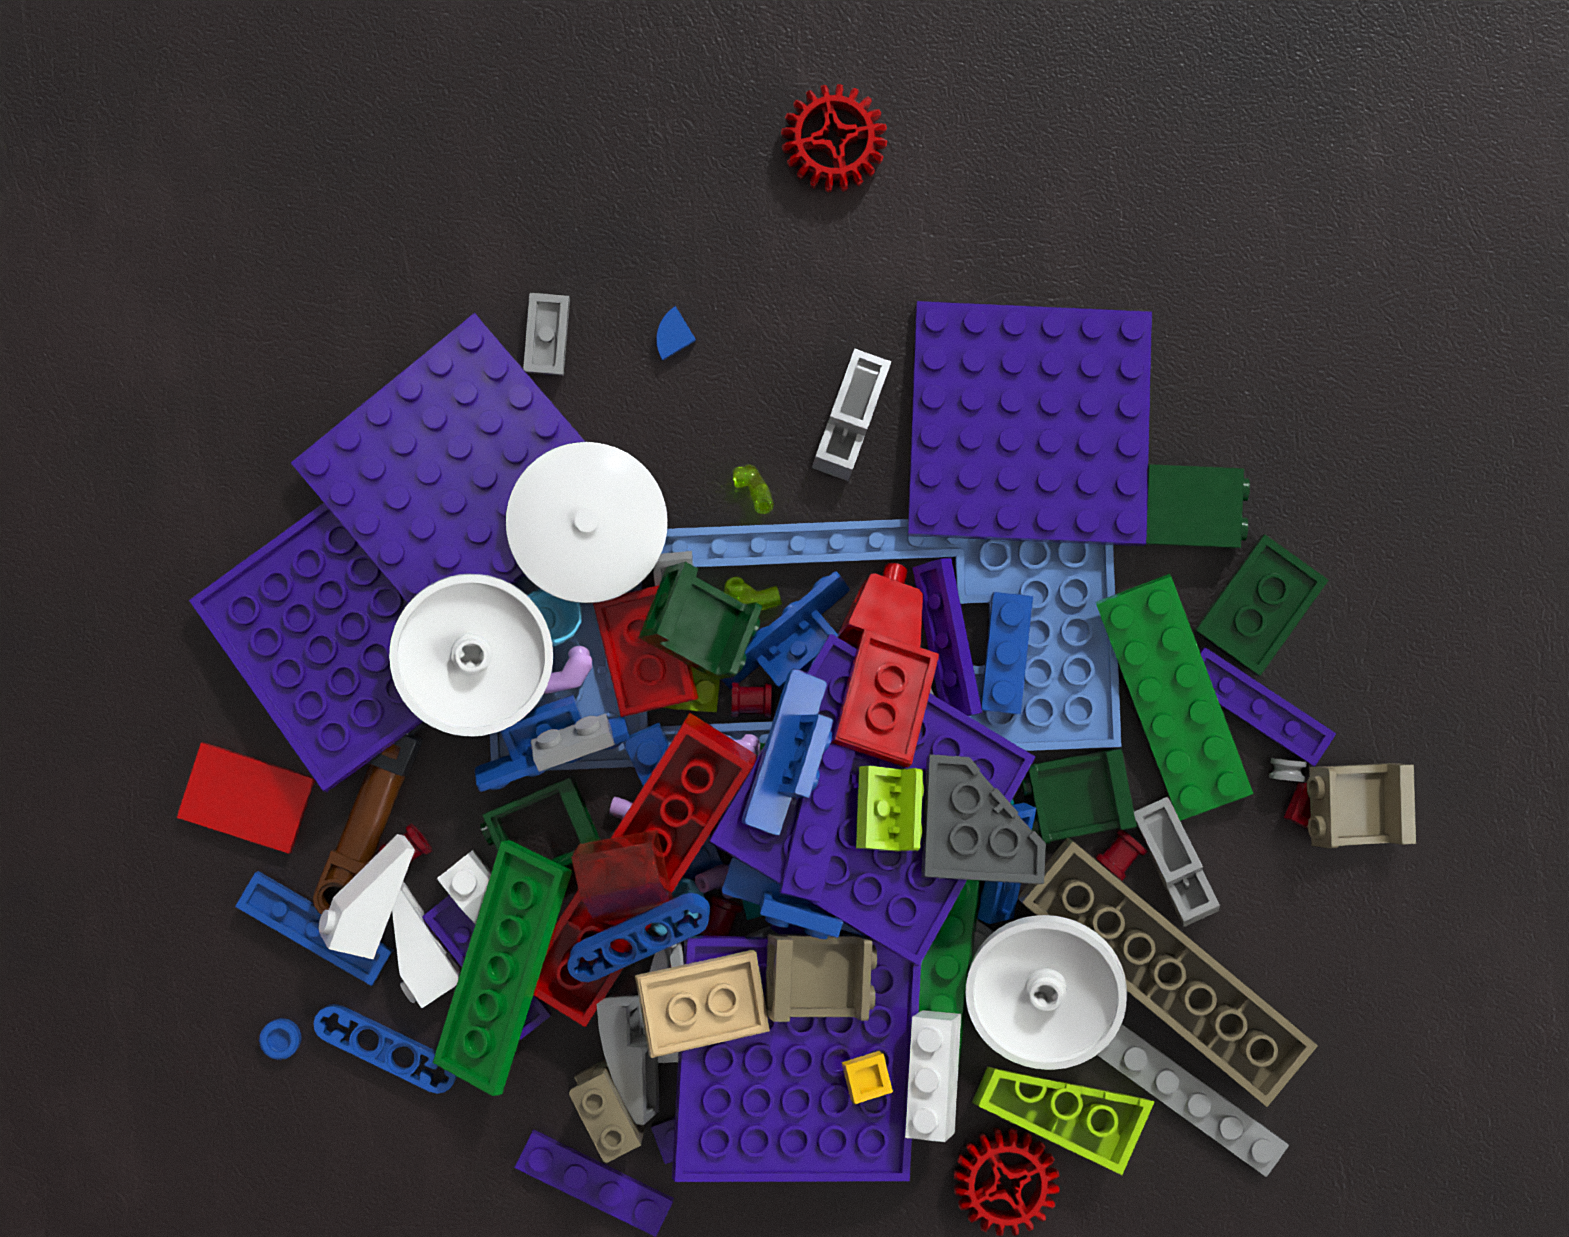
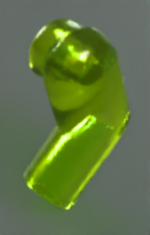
[732,464,774,514]
[724,577,782,610]

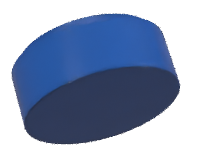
[259,1018,301,1060]

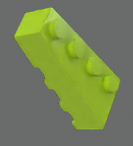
[971,1067,1154,1175]

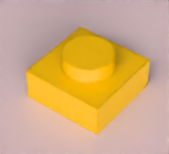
[841,1051,893,1104]

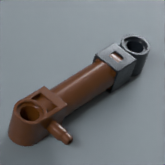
[313,722,429,915]

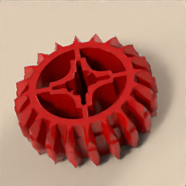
[781,84,887,192]
[953,1128,1060,1236]

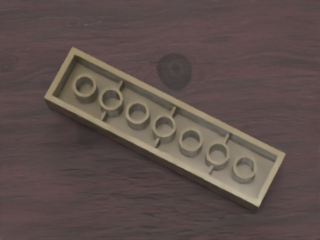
[1018,838,1318,1107]

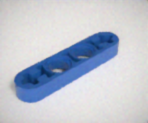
[568,893,710,982]
[314,1004,457,1094]

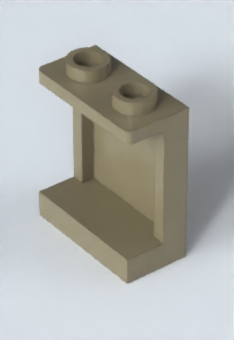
[1307,763,1416,848]
[765,933,877,1022]
[569,1059,646,1163]

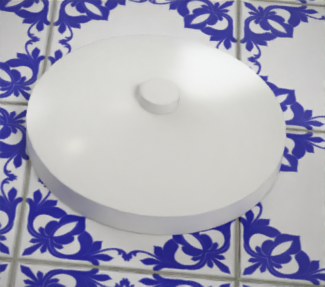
[506,442,667,603]
[389,574,553,736]
[966,915,1127,1070]

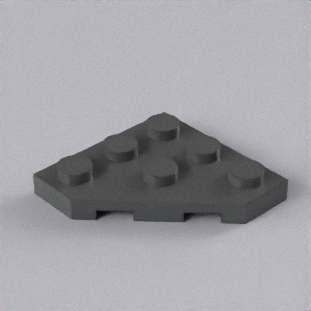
[921,755,1046,885]

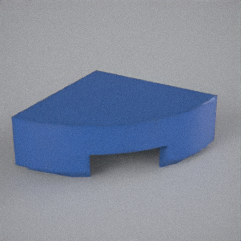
[657,306,696,361]

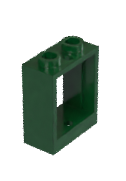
[480,776,604,866]

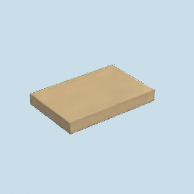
[635,950,770,1058]

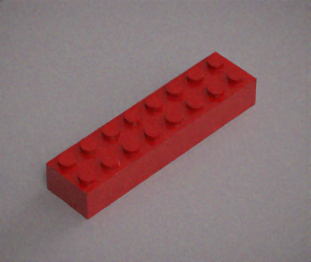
[533,713,758,1027]

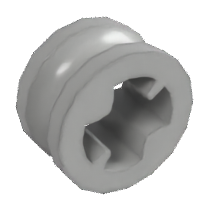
[1269,758,1307,782]

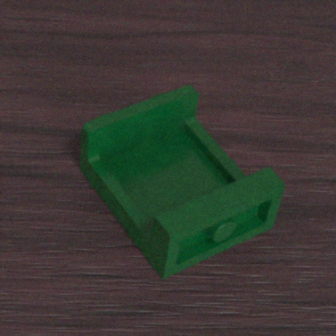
[1146,464,1250,549]
[638,561,762,680]
[1021,747,1137,844]

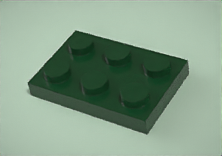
[1194,534,1329,676]

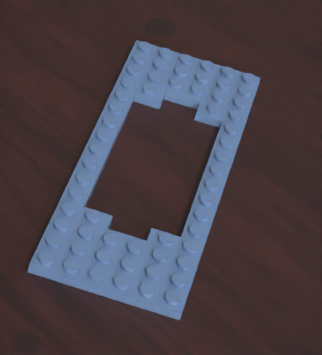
[490,519,1121,771]

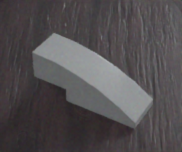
[812,348,891,481]
[1134,797,1220,927]
[597,992,659,1125]

